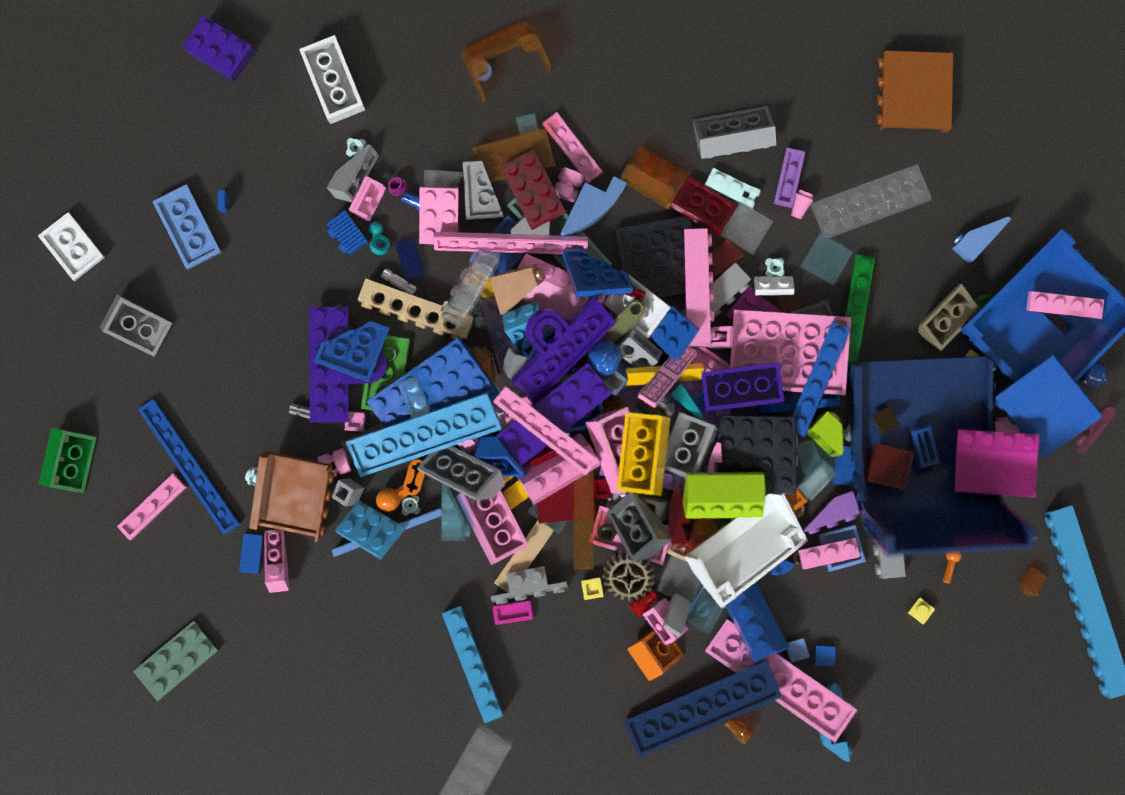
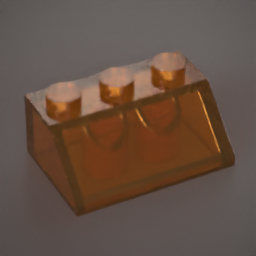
[620,146,689,209]

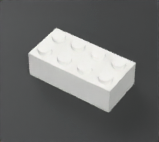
[299,35,365,124]

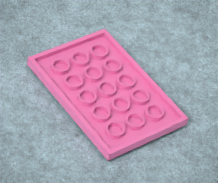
[730,310,851,395]

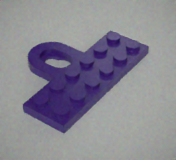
[511,297,616,405]
[309,307,387,422]

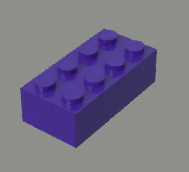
[701,363,784,411]

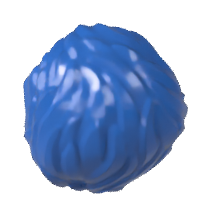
[589,340,621,377]

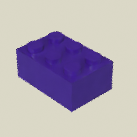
[183,15,255,83]

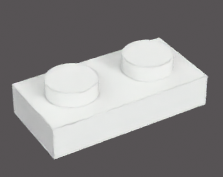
[754,276,794,295]

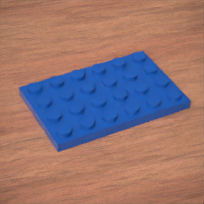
[366,337,500,462]

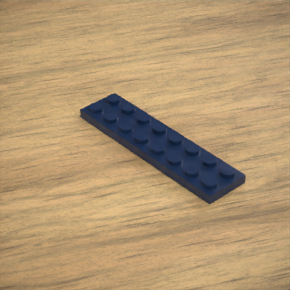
[624,660,783,758]

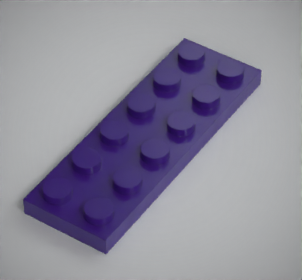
[496,363,612,466]

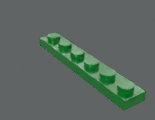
[845,254,875,368]

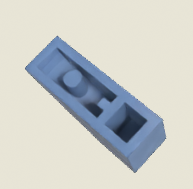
[952,216,1011,264]

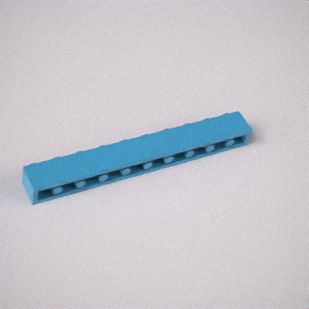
[1045,505,1125,699]

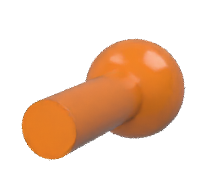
[943,552,962,583]

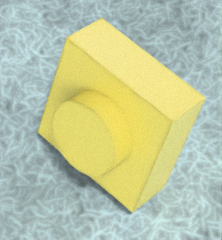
[581,577,604,600]
[907,597,935,624]

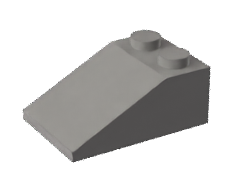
[99,294,172,357]

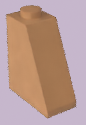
[490,263,543,315]

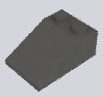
[607,492,672,561]

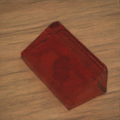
[709,239,743,281]

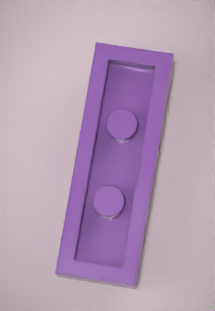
[773,148,805,208]

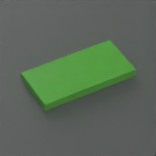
[361,335,411,410]

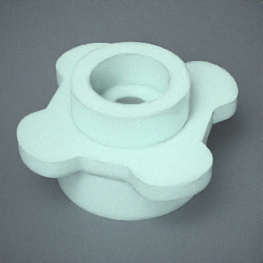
[346,138,366,157]
[765,258,785,277]
[245,467,258,486]
[400,495,421,516]

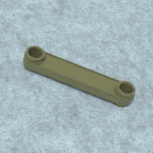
[575,301,648,369]

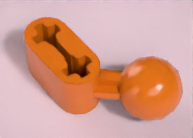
[376,459,425,512]

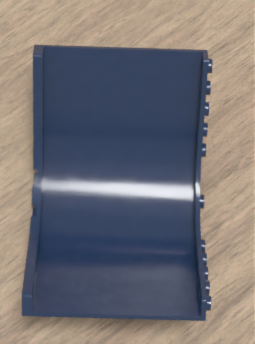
[850,356,1036,556]

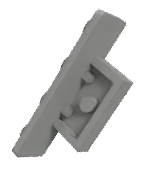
[491,566,568,605]

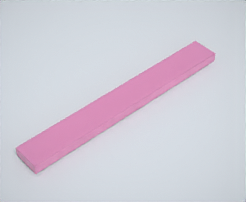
[434,232,588,254]

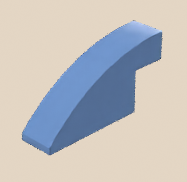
[560,176,627,236]

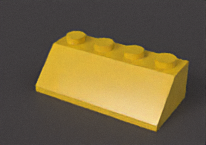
[617,412,670,495]

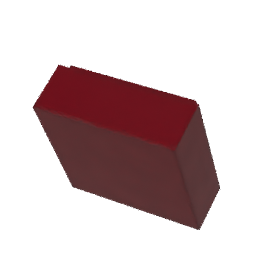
[593,479,614,499]

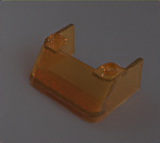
[462,22,551,103]

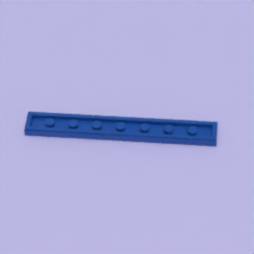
[138,398,241,535]

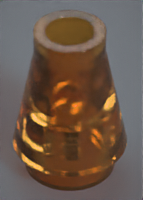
[725,718,754,744]

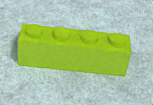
[682,472,765,518]

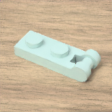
[705,168,761,208]

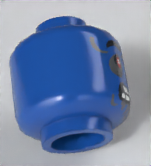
[1079,362,1108,387]

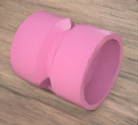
[554,168,585,202]
[318,448,352,477]

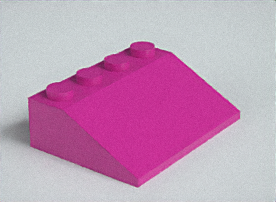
[955,430,1039,498]

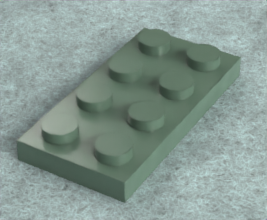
[133,621,219,701]

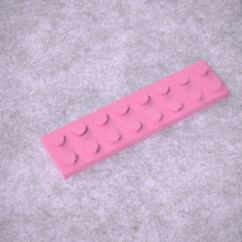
[705,620,857,742]

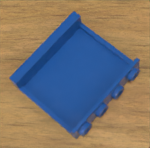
[995,352,1103,458]

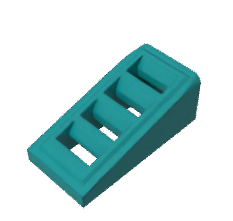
[670,384,703,420]

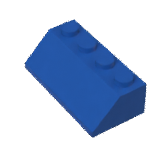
[725,582,789,664]

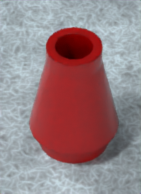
[629,590,658,617]

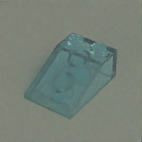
[441,483,471,541]

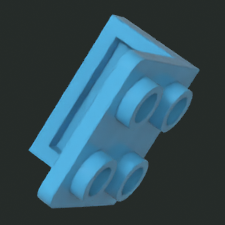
[502,301,541,350]

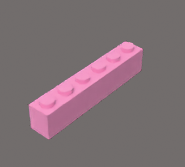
[684,228,715,347]

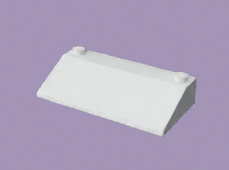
[685,493,808,608]

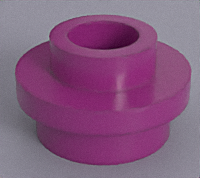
[388,177,407,196]

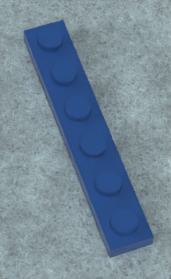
[792,321,850,437]

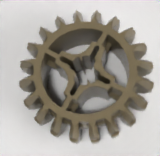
[603,551,655,602]

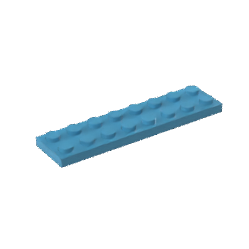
[345,392,502,477]

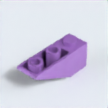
[802,491,860,534]

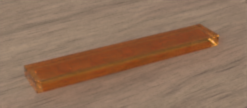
[573,470,594,570]

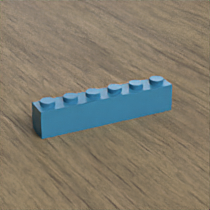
[442,606,504,723]

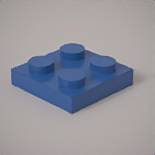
[651,306,700,361]

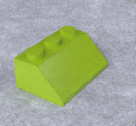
[806,411,843,457]

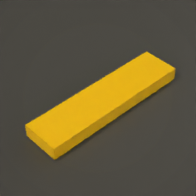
[626,363,704,386]

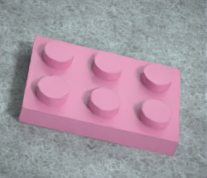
[419,186,459,244]

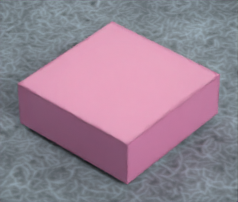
[344,411,366,432]

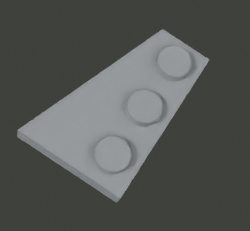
[462,161,504,220]

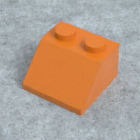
[627,629,684,681]

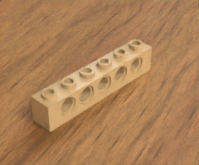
[358,278,475,340]

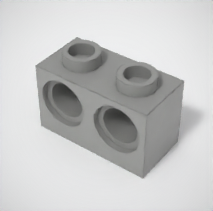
[617,327,662,368]

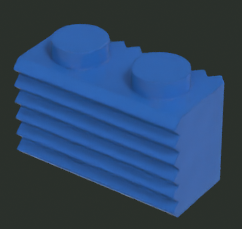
[326,210,369,256]

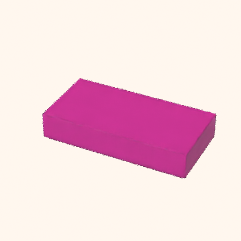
[492,600,533,625]

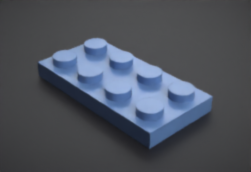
[152,184,222,270]

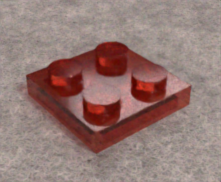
[866,443,914,490]

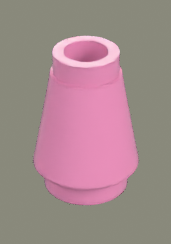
[791,190,813,219]

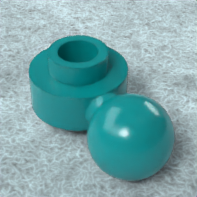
[368,222,390,255]

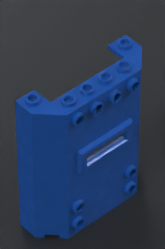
[960,229,1125,385]

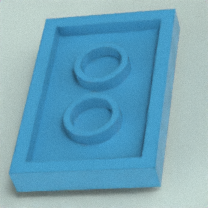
[335,501,405,559]

